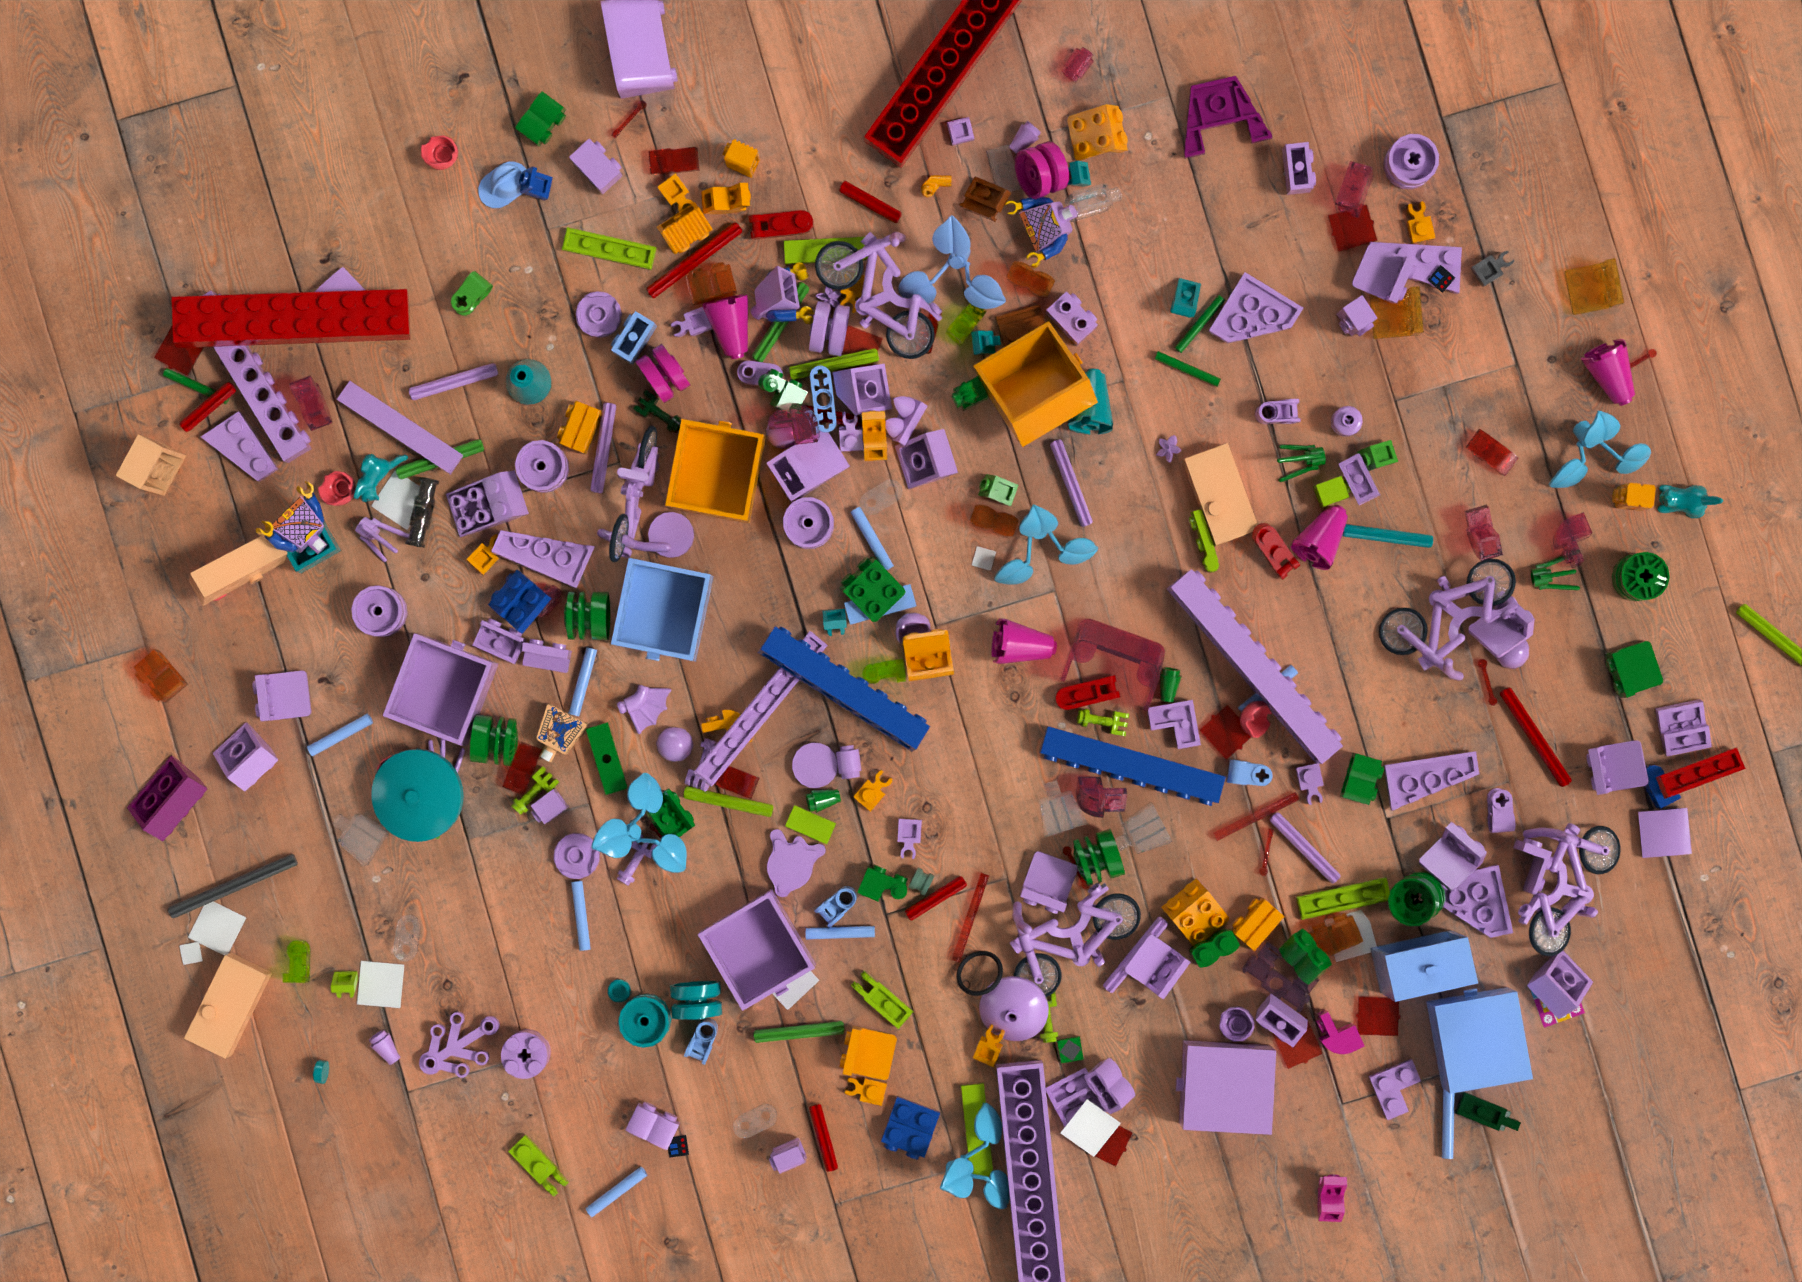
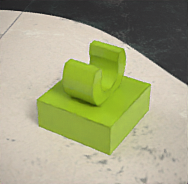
[331,971,358,998]

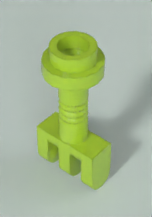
[1077,708,1130,736]
[511,766,559,815]
[1040,991,1059,1043]

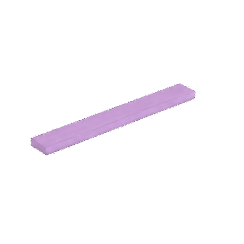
[693,631,828,787]

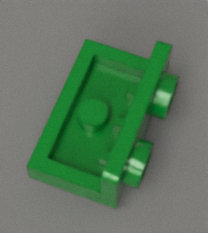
[645,788,695,837]

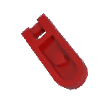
[748,210,814,240]
[1252,523,1301,580]
[1055,675,1121,710]

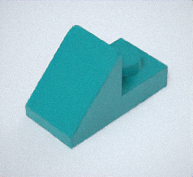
[1170,278,1201,318]

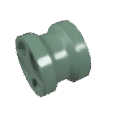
[908,867,935,896]

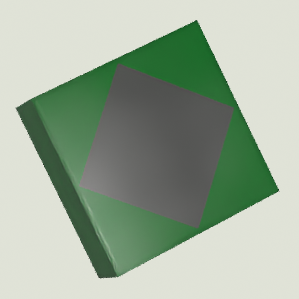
[1057,1036,1084,1064]

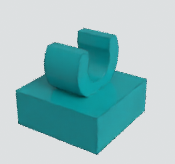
[1068,161,1091,187]
[971,331,1001,355]
[822,608,847,636]

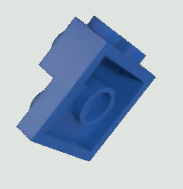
[488,569,552,634]
[881,1096,940,1160]

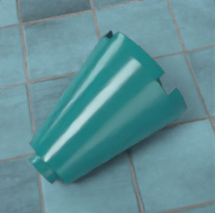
[506,359,551,405]
[1067,368,1113,435]

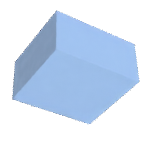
[611,558,714,662]
[1370,930,1478,1002]
[1426,987,1533,1094]

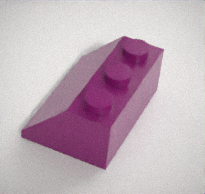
[127,755,207,842]

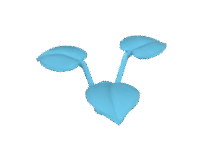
[1548,410,1651,488]
[994,504,1098,585]
[591,773,687,873]
[940,1103,1010,1209]

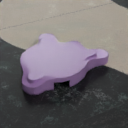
[767,829,826,897]

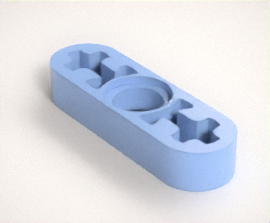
[810,366,837,433]

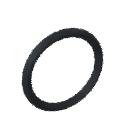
[956,951,1003,996]

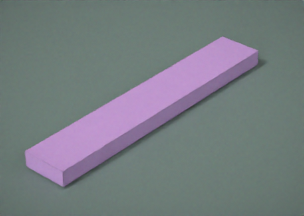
[337,381,463,475]

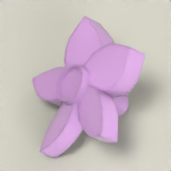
[815,286,842,308]
[1156,435,1182,463]

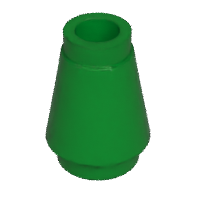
[1159,667,1182,702]
[806,789,841,813]

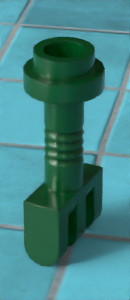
[633,390,681,433]

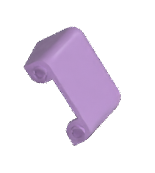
[601,0,678,99]

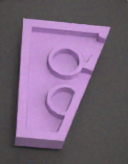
[201,411,278,482]

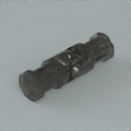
[405,477,439,548]

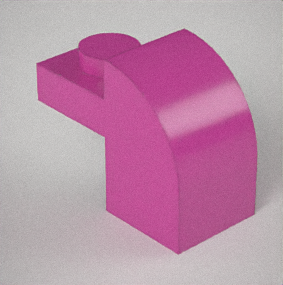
[1316,1010,1365,1054]
[1318,1174,1347,1222]

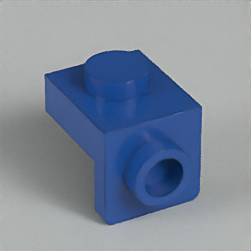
[519,166,553,201]

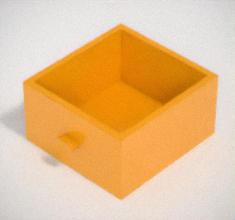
[974,321,1098,447]
[665,419,766,524]

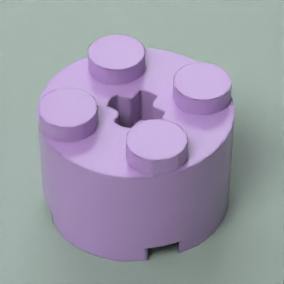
[501,1029,551,1079]

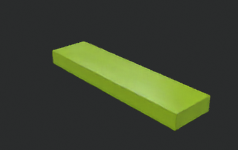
[562,227,657,270]
[784,237,868,265]
[1296,877,1390,920]
[961,1083,993,1177]

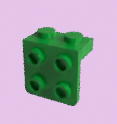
[839,556,906,622]
[1605,641,1663,698]

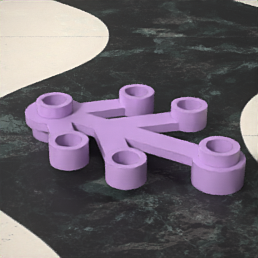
[419,1012,500,1078]

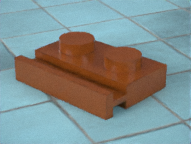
[959,176,1011,222]
[996,304,1045,347]

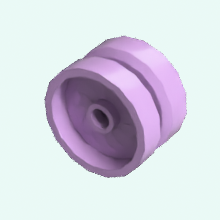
[1384,134,1439,190]
[809,301,850,357]
[515,440,569,493]
[783,497,834,549]
[351,586,408,637]

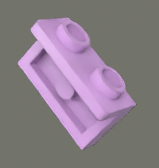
[472,618,526,664]
[522,639,572,673]

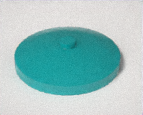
[371,749,464,842]

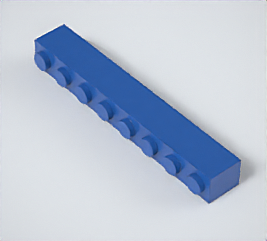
[757,626,930,752]
[1040,726,1226,806]

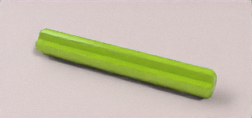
[789,348,879,380]
[1736,604,1802,666]
[683,786,774,817]

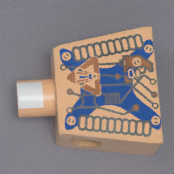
[536,704,589,762]

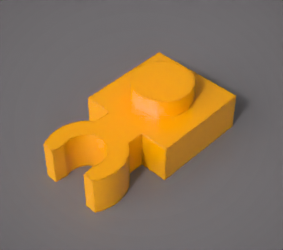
[658,173,694,212]
[1407,201,1435,244]
[840,271,865,313]
[466,534,499,576]
[853,770,893,812]
[973,1024,1005,1067]
[845,1077,887,1106]

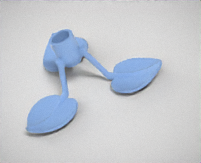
[898,215,1006,309]

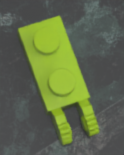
[1189,509,1219,573]
[851,970,914,1029]
[508,1135,568,1196]

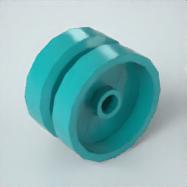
[670,981,723,1020]
[618,993,672,1048]

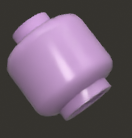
[1331,406,1363,437]

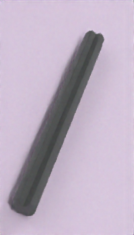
[168,854,298,918]

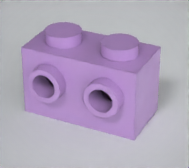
[569,139,622,194]
[1282,142,1316,195]
[1045,291,1098,346]
[1336,295,1377,337]
[1256,993,1308,1047]

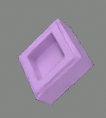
[947,117,974,146]

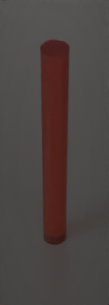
[1213,792,1299,841]
[951,872,990,963]

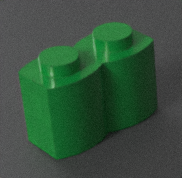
[515,91,566,146]
[1340,753,1384,805]
[1189,929,1240,968]
[1279,929,1332,985]

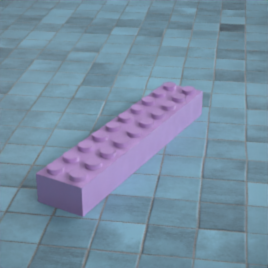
[1167,569,1343,764]
[996,1060,1066,1282]

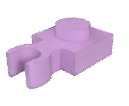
[671,307,712,337]
[839,412,863,451]
[1295,763,1324,805]
[897,819,922,859]

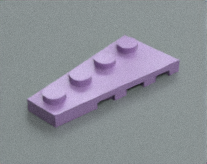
[1369,242,1462,294]
[491,530,595,589]
[1383,751,1479,811]

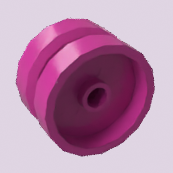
[1015,141,1069,199]
[636,344,691,404]

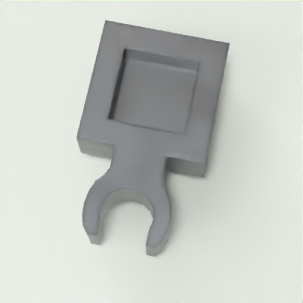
[1471,251,1514,287]

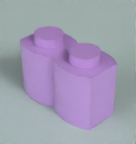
[1084,1058,1135,1114]
[626,1102,680,1150]
[769,1138,807,1174]

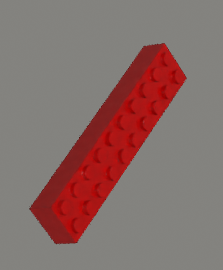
[864,0,1022,168]
[171,289,411,348]

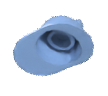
[478,162,526,208]

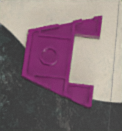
[1184,76,1273,159]

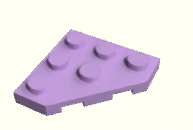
[1208,272,1303,344]
[1442,865,1513,938]

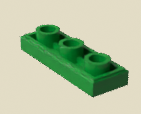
[586,722,628,795]

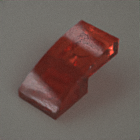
[649,147,700,174]
[1466,429,1519,476]
[502,741,542,795]
[714,766,760,799]

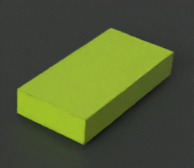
[785,805,836,844]

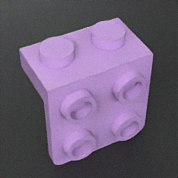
[1352,244,1416,303]
[1468,590,1535,658]
[252,671,312,721]
[1587,740,1649,795]
[1419,822,1487,891]
[1513,837,1553,895]
[1020,851,1078,914]
[1122,933,1191,1000]

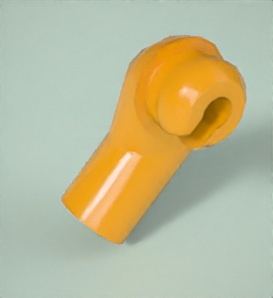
[920,175,952,198]

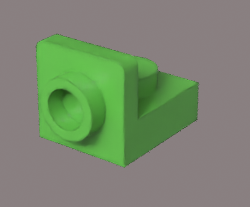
[1357,440,1398,471]
[978,474,1019,506]

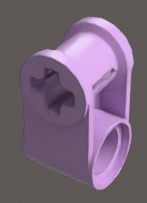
[1255,399,1301,424]
[1487,788,1515,833]

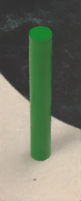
[1174,295,1225,353]
[1155,351,1221,387]
[163,368,230,405]

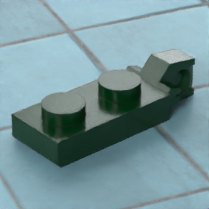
[1455,1092,1521,1131]

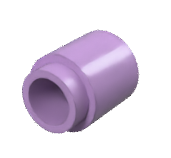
[836,745,862,779]

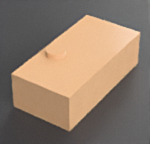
[116,434,186,496]
[1182,443,1258,546]
[189,535,288,606]
[184,953,272,1059]

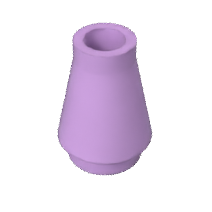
[1008,121,1041,154]
[369,1029,400,1065]

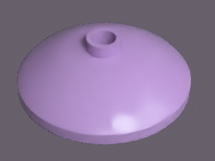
[979,976,1049,1041]

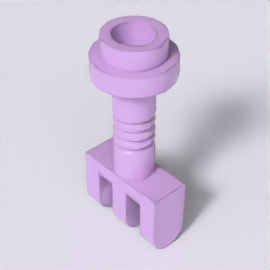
[685,738,718,792]
[617,834,657,886]

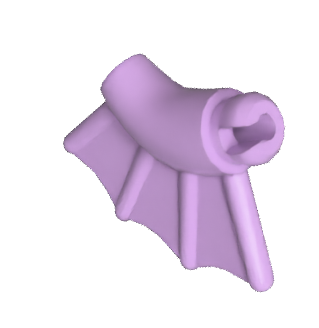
[617,685,671,734]

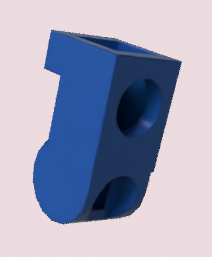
[1644,765,1681,809]

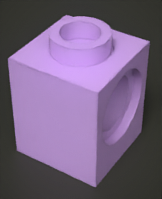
[531,789,569,824]

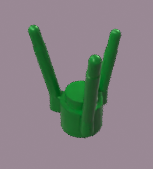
[1277,444,1326,482]
[1531,550,1580,590]

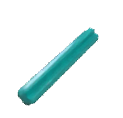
[1342,524,1433,548]

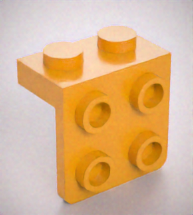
[1067,104,1128,161]
[902,629,954,681]
[1161,878,1229,946]
[839,1026,897,1080]

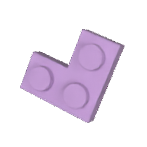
[1147,700,1201,749]
[1368,1059,1421,1120]

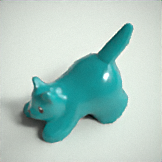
[354,454,408,502]
[1657,485,1723,519]

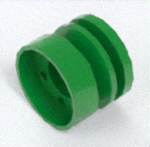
[1612,552,1670,602]
[564,592,611,640]
[470,714,518,766]
[1073,829,1125,886]
[1388,872,1446,926]

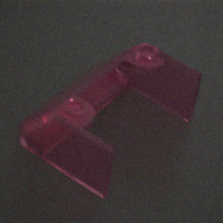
[1058,619,1165,711]

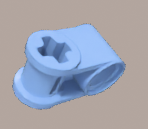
[1227,759,1273,786]
[814,886,857,928]
[684,1018,718,1065]

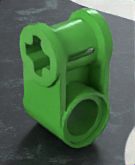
[451,271,493,316]

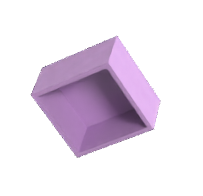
[383,633,499,746]
[698,889,816,1011]
[1176,1040,1276,1135]

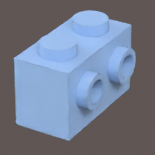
[611,311,657,365]

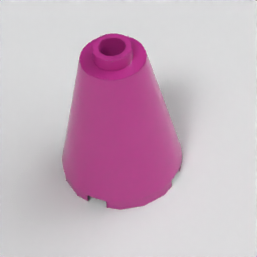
[702,294,748,359]
[1581,339,1635,406]
[1291,505,1348,570]
[991,618,1057,664]

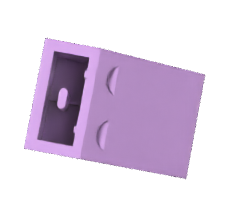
[767,428,850,503]
[446,470,529,537]

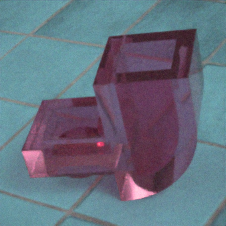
[289,375,333,431]
[768,403,820,445]
[1464,504,1503,561]
[1553,512,1592,568]
[1075,777,1128,818]

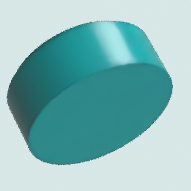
[608,979,631,1003]
[313,1060,329,1084]

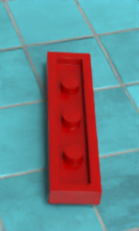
[1656,747,1746,799]

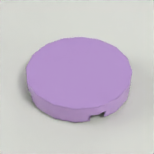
[576,291,622,338]
[648,512,694,558]
[792,743,838,788]
[554,833,600,879]

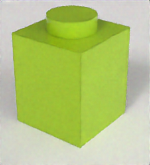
[1313,476,1351,508]

